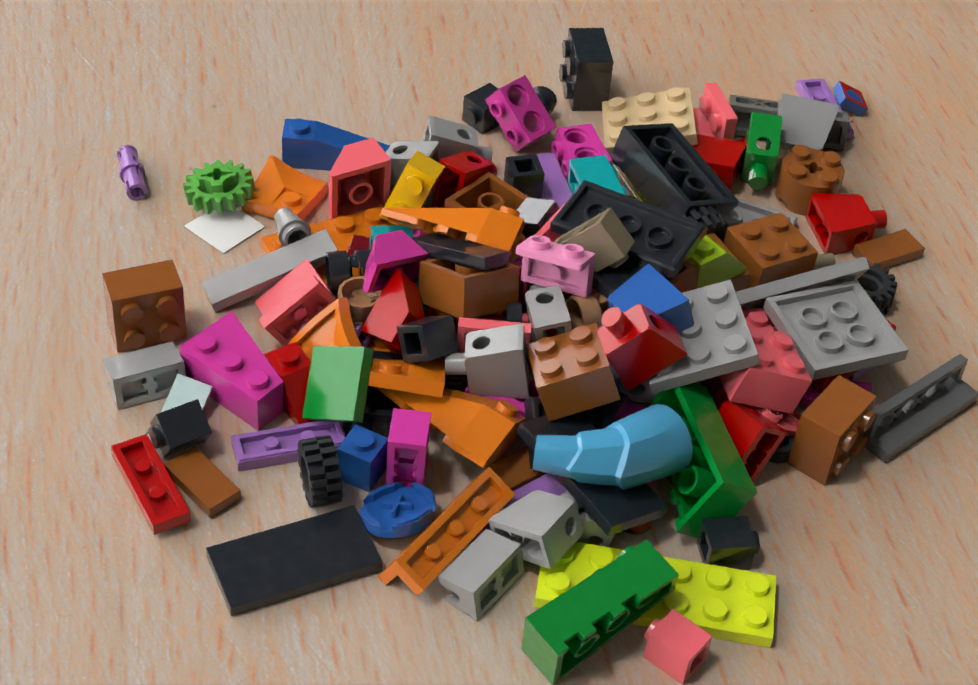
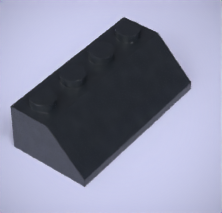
[610,123,739,217]

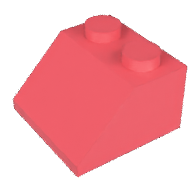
[329,138,391,219]

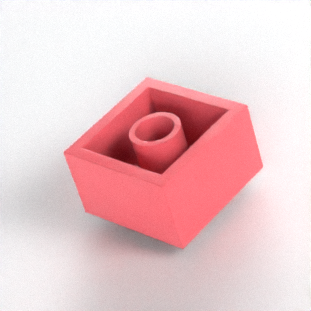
[719,324,812,414]

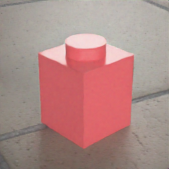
[643,609,712,685]

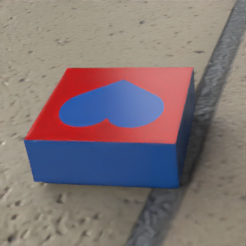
[833,81,868,116]

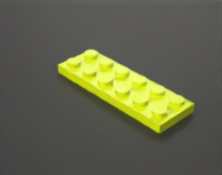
[534,542,776,648]

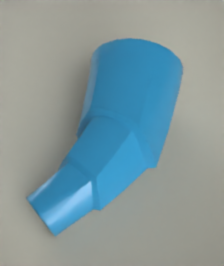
[532,404,693,490]

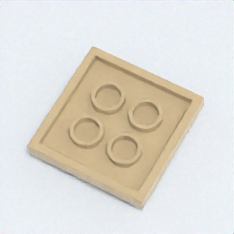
[602,87,698,158]

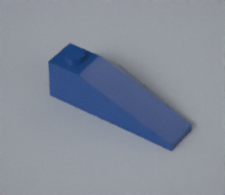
[282,118,390,171]

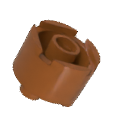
[775,145,845,216]

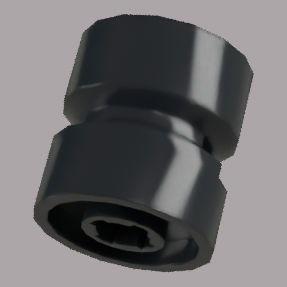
[325,249,371,296]

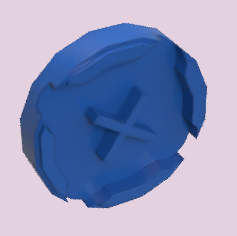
[359,482,437,538]

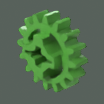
[183,160,255,215]

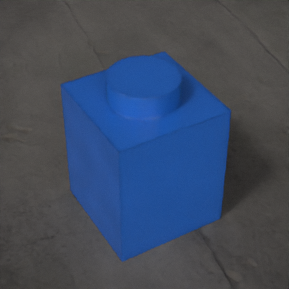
[337,424,388,493]

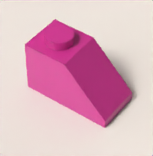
[363,230,428,293]

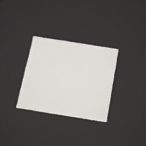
[184,207,265,253]

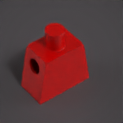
[692,134,746,190]
[432,151,497,208]
[805,193,887,255]
[597,304,688,391]
[714,400,787,483]

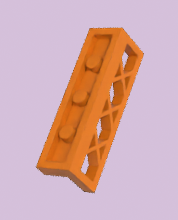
[377,467,515,595]

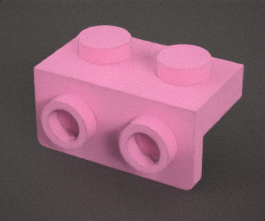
[516,235,596,298]

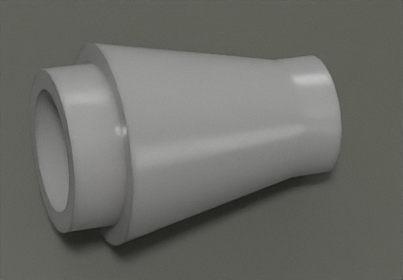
[274,207,311,247]

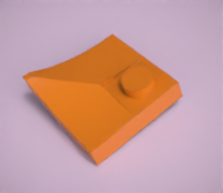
[241,155,328,220]
[288,297,362,361]
[368,356,445,398]

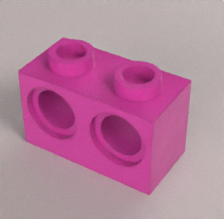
[485,75,557,152]
[551,124,613,179]
[386,408,431,487]

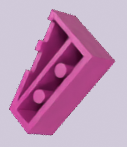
[179,311,284,431]

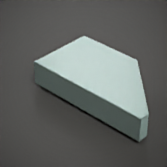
[161,374,212,412]

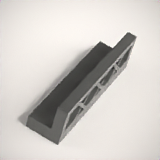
[729,94,850,151]
[864,354,978,463]

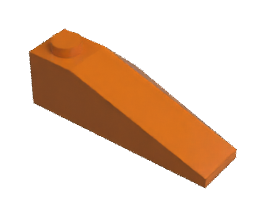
[380,206,525,262]
[375,387,526,468]

